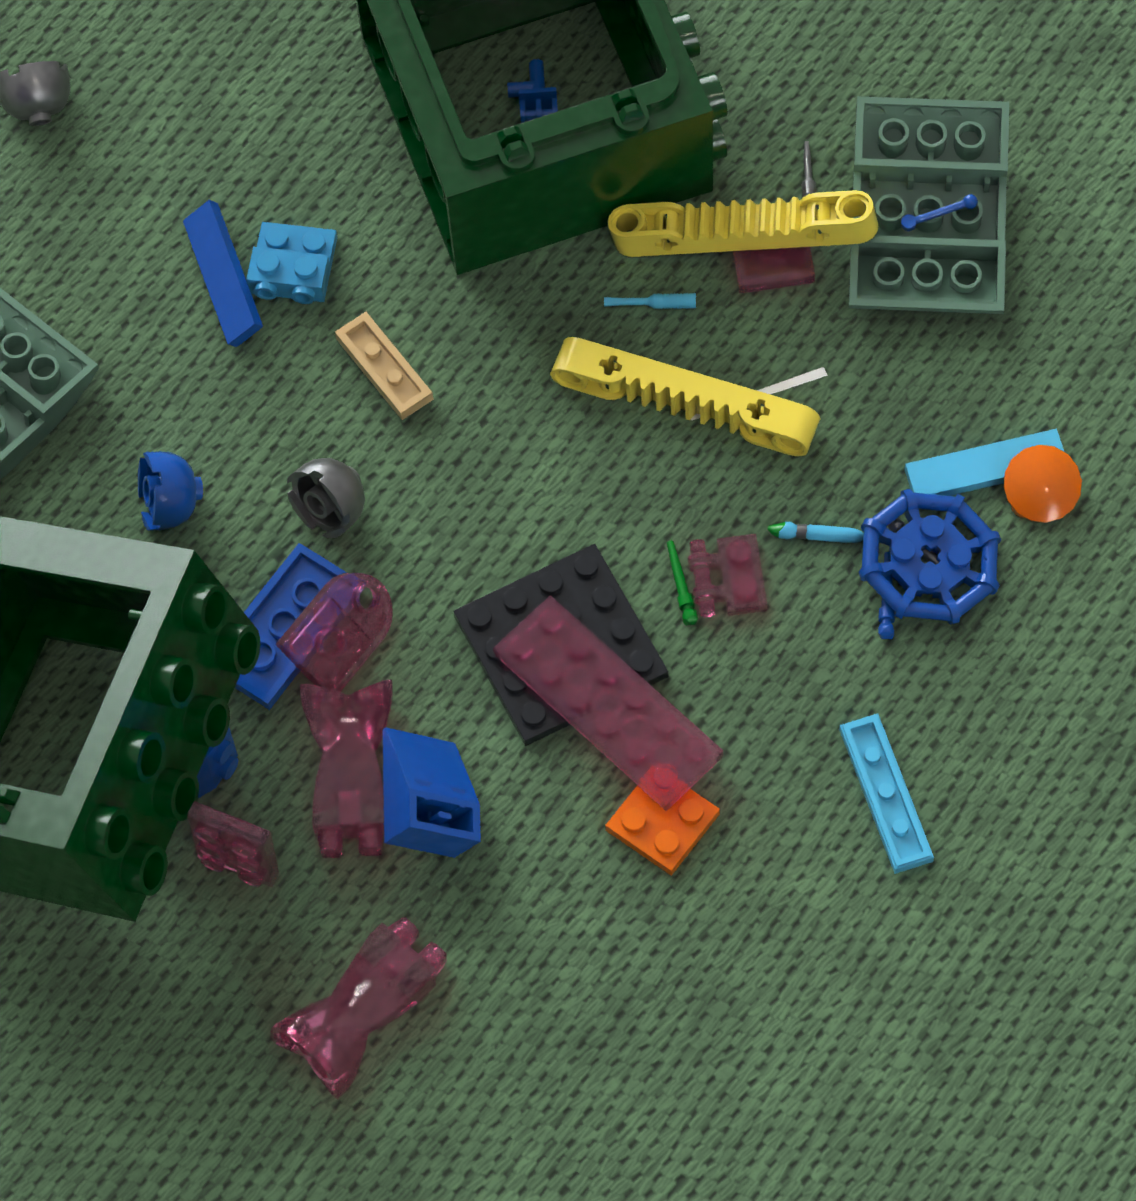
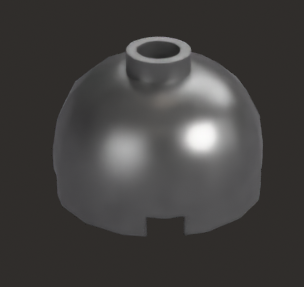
[0,61,70,126]
[287,458,365,538]

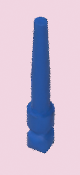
[878,552,895,639]

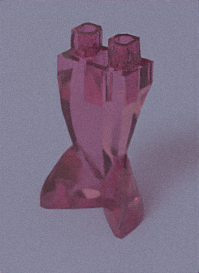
[300,680,393,858]
[270,917,447,1100]

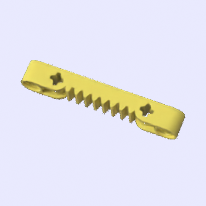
[607,190,879,257]
[550,337,820,456]

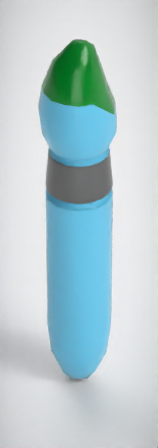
[768,522,864,543]

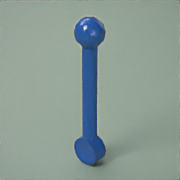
[901,194,978,231]

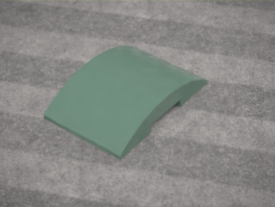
[849,96,1009,314]
[0,288,99,479]

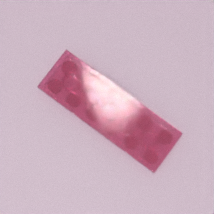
[493,595,723,811]

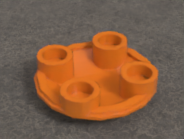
[1003,445,1082,523]

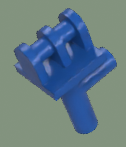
[507,59,558,123]

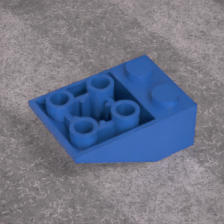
[383,727,481,858]

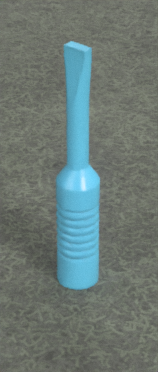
[604,293,696,309]

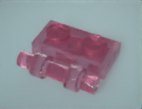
[687,534,767,617]

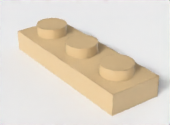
[335,312,434,420]

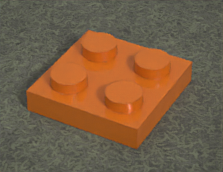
[605,764,720,876]

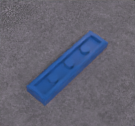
[183,200,263,347]

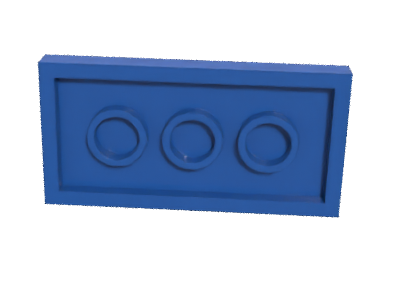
[235,543,364,710]

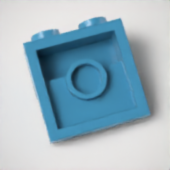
[246,222,337,304]

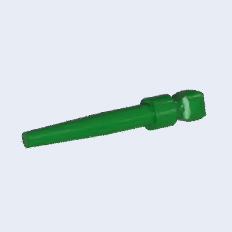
[667,540,698,626]

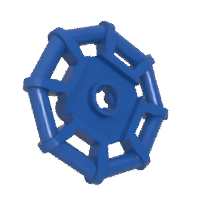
[858,489,1001,625]

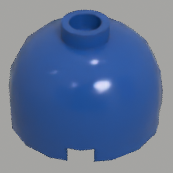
[138,451,203,531]

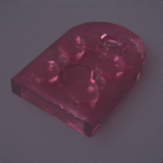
[275,572,393,699]

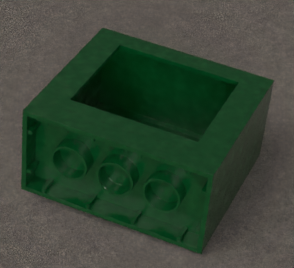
[356,0,728,275]

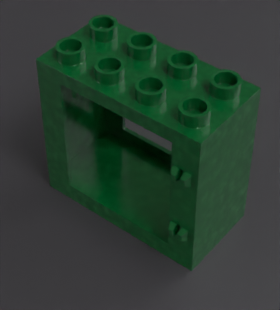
[0,516,260,922]

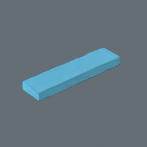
[905,428,1064,496]
[839,713,934,874]

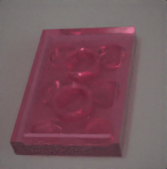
[187,801,279,887]

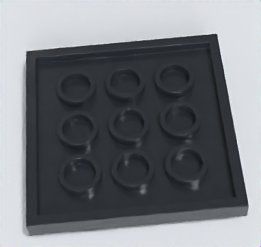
[453,544,669,746]

